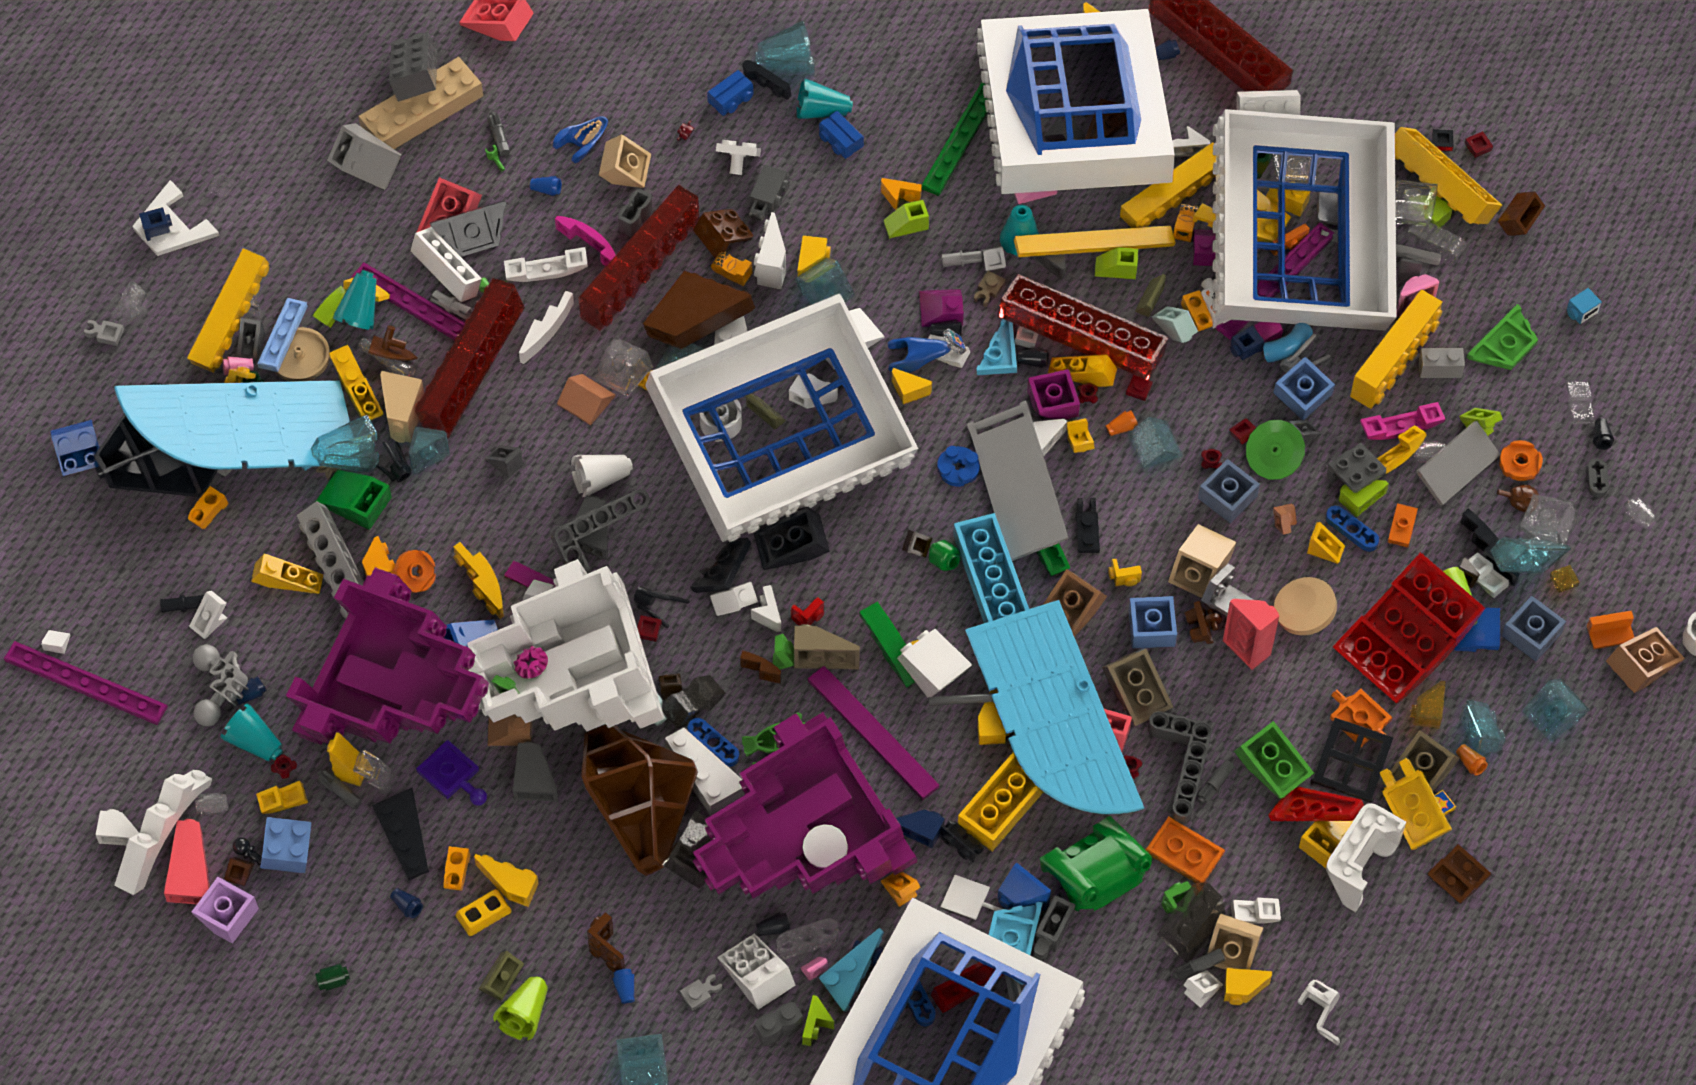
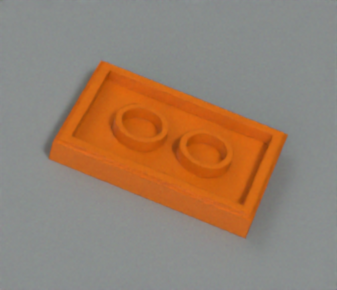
[1145,816,1225,886]

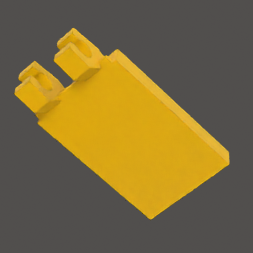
[1379,758,1452,850]

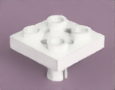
[716,140,761,175]

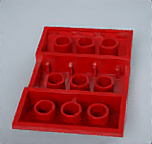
[1333,552,1485,704]

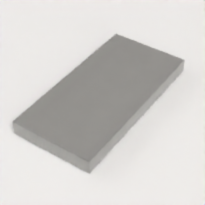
[1416,421,1501,505]

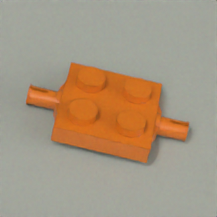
[1330,689,1392,747]

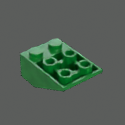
[315,470,392,530]

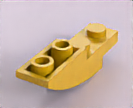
[329,345,384,423]
[453,542,504,619]

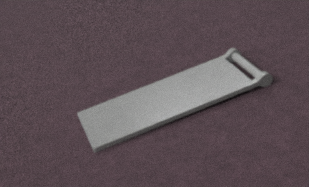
[967,400,1069,561]

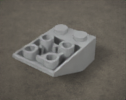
[327,123,402,190]

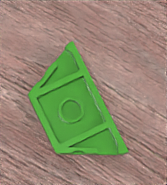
[1467,304,1538,370]

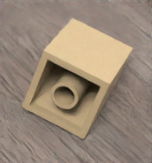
[380,371,426,443]
[1168,524,1236,598]

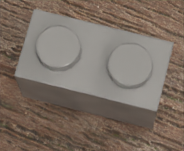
[1418,348,1465,378]

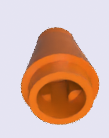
[1105,410,1138,436]
[1456,744,1488,776]

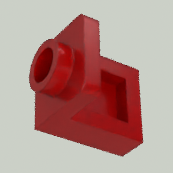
[791,597,824,626]

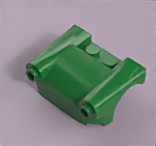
[1040,816,1152,912]

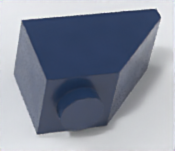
[896,809,945,849]

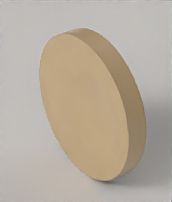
[275,327,330,382]
[1274,577,1337,635]

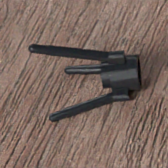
[364,441,412,482]
[634,586,690,628]

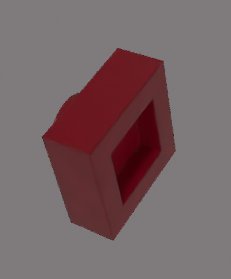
[1465,131,1493,158]
[1126,375,1153,401]
[1229,418,1256,445]
[637,615,662,642]

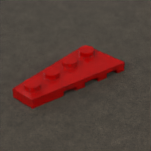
[1268,787,1364,821]

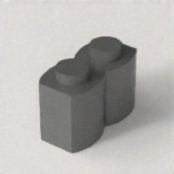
[618,189,652,238]
[755,1002,803,1046]

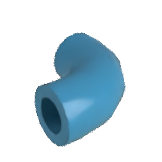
[1263,323,1313,363]

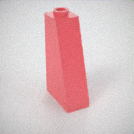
[164,819,210,904]

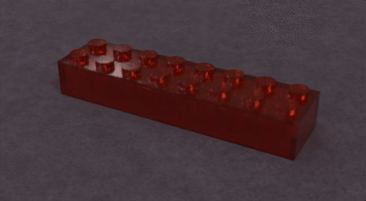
[1149,0,1293,92]
[578,185,700,331]
[998,274,1169,380]
[415,278,525,440]

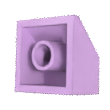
[191,877,259,944]

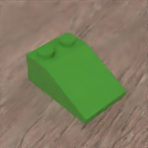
[1234,721,1314,799]

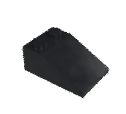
[754,507,830,570]

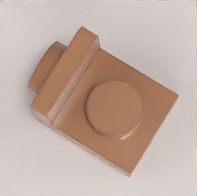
[1273,503,1297,535]

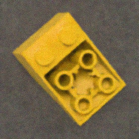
[1299,820,1354,868]

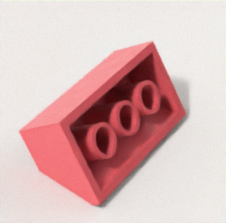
[1223,599,1279,670]

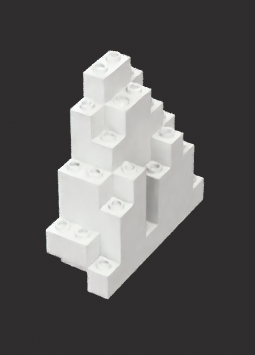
[467,559,665,731]

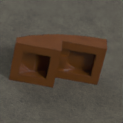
[740,650,781,684]

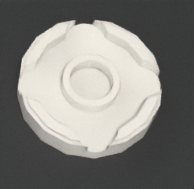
[803,824,848,869]

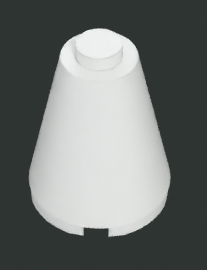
[571,455,633,497]

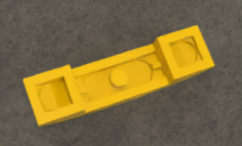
[1377,425,1427,474]

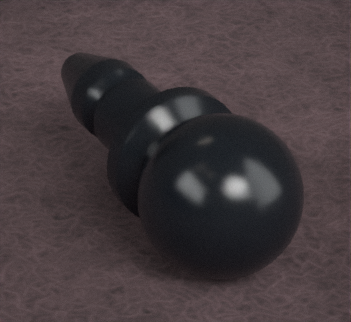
[232,837,261,866]

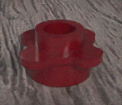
[677,120,695,141]
[1077,383,1098,404]
[1201,449,1222,469]
[271,754,297,779]
[1123,755,1142,779]

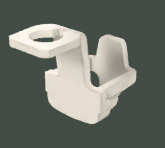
[1298,980,1340,1045]

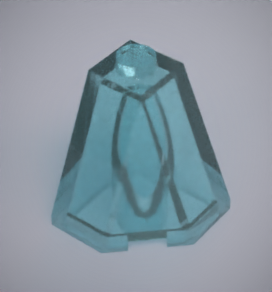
[755,21,815,76]
[311,415,379,473]

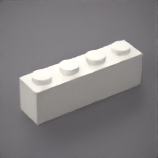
[411,227,482,302]

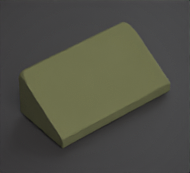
[1135,274,1166,317]
[746,394,786,430]
[479,951,524,1001]

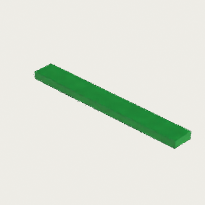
[922,82,988,196]

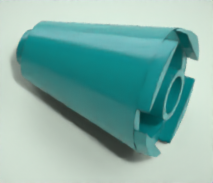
[796,79,853,119]
[999,205,1039,256]
[333,270,377,330]
[220,704,283,762]

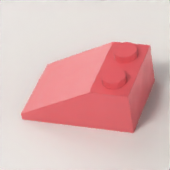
[459,0,534,41]
[416,177,482,233]

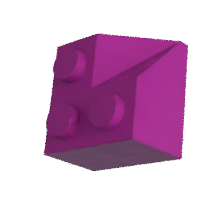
[1027,369,1080,420]

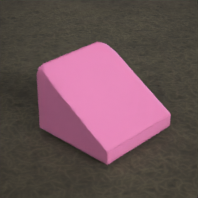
[801,957,828,981]

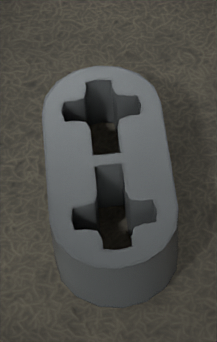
[1587,458,1609,498]

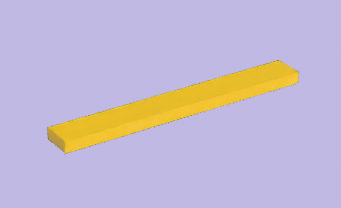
[1014,226,1176,257]

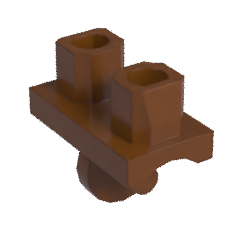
[1185,601,1222,644]

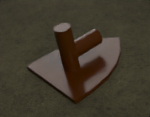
[368,325,418,360]

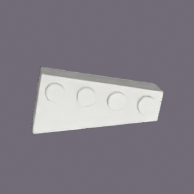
[665,728,745,816]

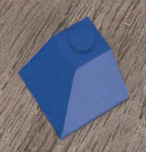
[997,863,1051,911]

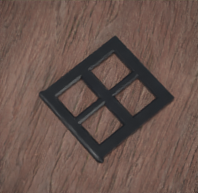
[1311,718,1393,803]

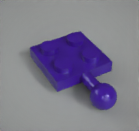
[416,740,487,806]

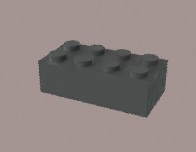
[389,32,437,102]

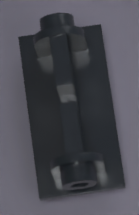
[940,820,984,863]

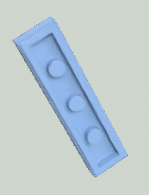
[257,298,308,372]

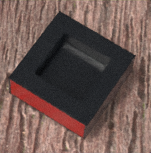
[1432,129,1454,151]

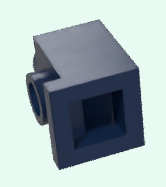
[139,207,173,241]
[1230,326,1264,361]

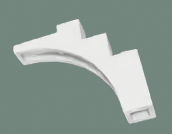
[114,770,212,895]

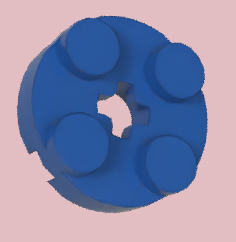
[937,446,980,487]

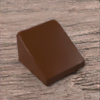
[224,857,255,886]

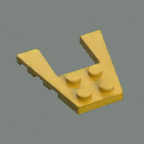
[1192,190,1291,243]

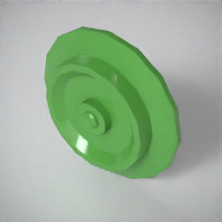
[1246,420,1305,480]

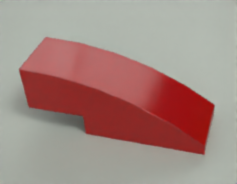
[931,962,1003,1013]

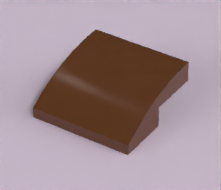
[1427,844,1492,904]

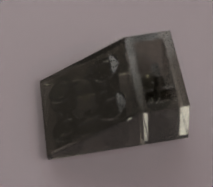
[662,811,715,889]

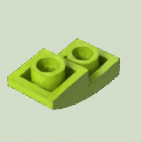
[313,286,347,328]

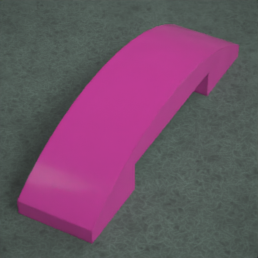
[555,216,619,274]
[1360,402,1446,440]

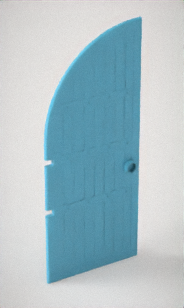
[114,380,360,470]
[965,600,1144,814]

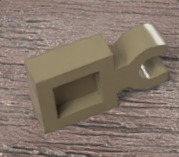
[974,271,1006,307]

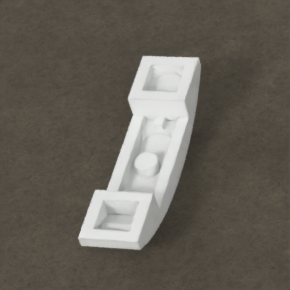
[504,247,588,282]

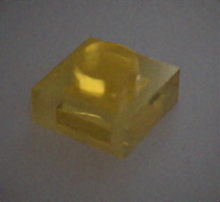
[1550,565,1580,593]

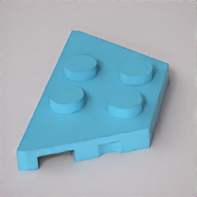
[989,902,1043,985]

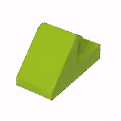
[1459,408,1503,436]
[802,995,834,1046]

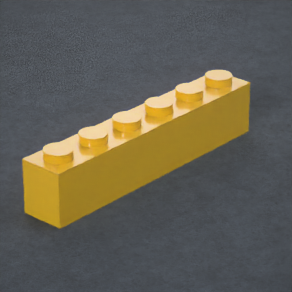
[1120,142,1216,228]
[187,248,269,373]

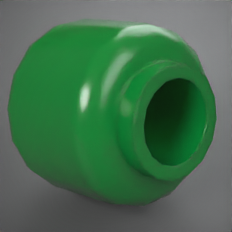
[929,540,960,572]

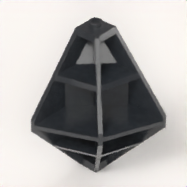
[94,382,218,497]

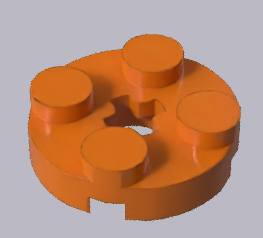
[1499,440,1543,481]
[392,550,436,593]

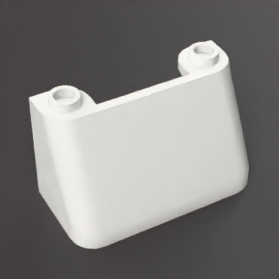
[1326,804,1406,912]

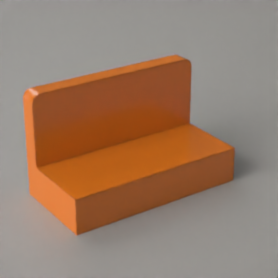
[1587,610,1635,649]

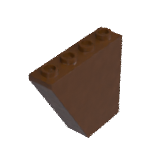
[643,271,755,349]

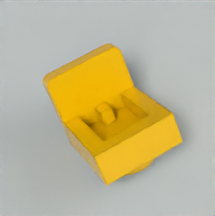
[224,366,256,383]
[1067,418,1094,453]
[1108,559,1142,587]

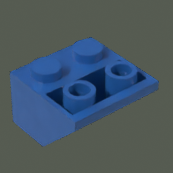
[50,420,100,476]

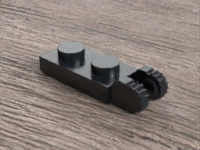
[742,59,792,100]
[1076,498,1100,553]

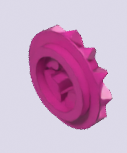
[513,646,548,679]

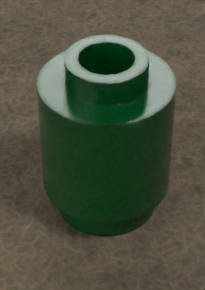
[315,963,350,991]

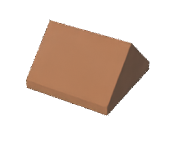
[557,374,616,425]

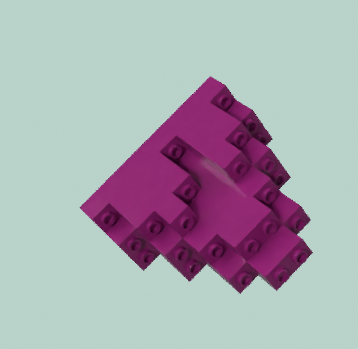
[286,567,489,746]
[693,712,917,899]

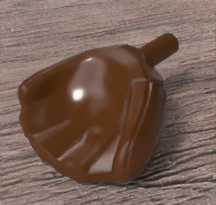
[1497,485,1539,513]

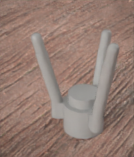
[1280,334,1331,373]

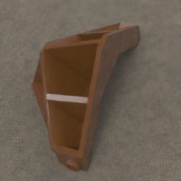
[581,724,698,876]

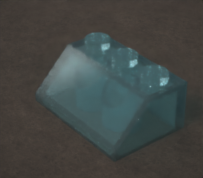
[1490,537,1571,573]

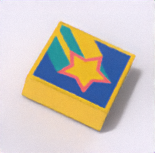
[1435,790,1456,816]

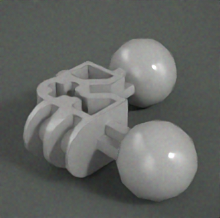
[192,644,249,727]

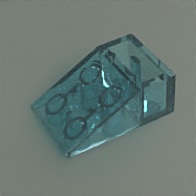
[616,1034,669,1085]

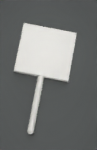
[941,875,1003,920]

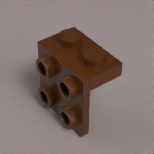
[693,209,754,259]
[587,912,625,972]

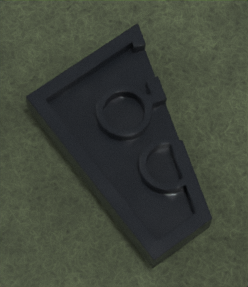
[690,537,752,593]

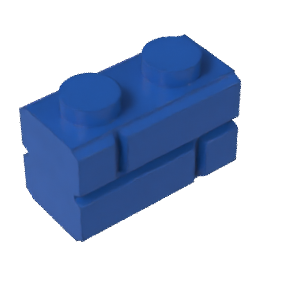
[707,70,754,116]
[819,111,864,159]

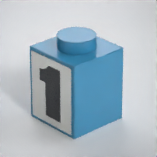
[1566,288,1602,324]

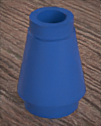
[530,176,562,196]
[612,969,635,1004]

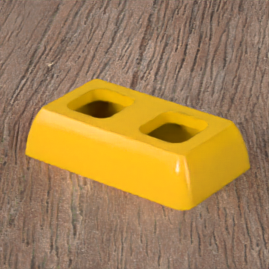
[455,889,512,936]

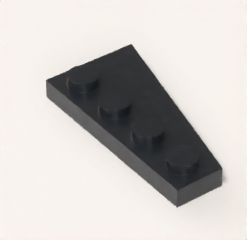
[372,787,429,881]

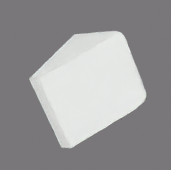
[41,630,70,654]

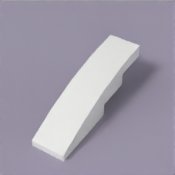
[519,291,574,364]

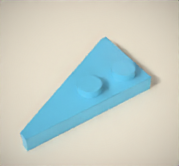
[977,311,1017,375]
[819,928,884,1012]

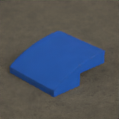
[1454,608,1500,652]

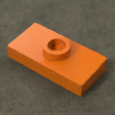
[1270,223,1310,256]
[1387,503,1418,547]

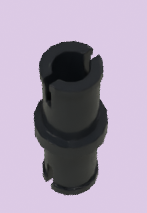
[160,594,204,613]

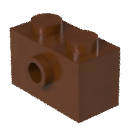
[1497,191,1545,236]

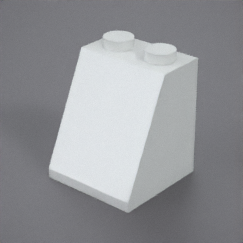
[897,629,972,697]

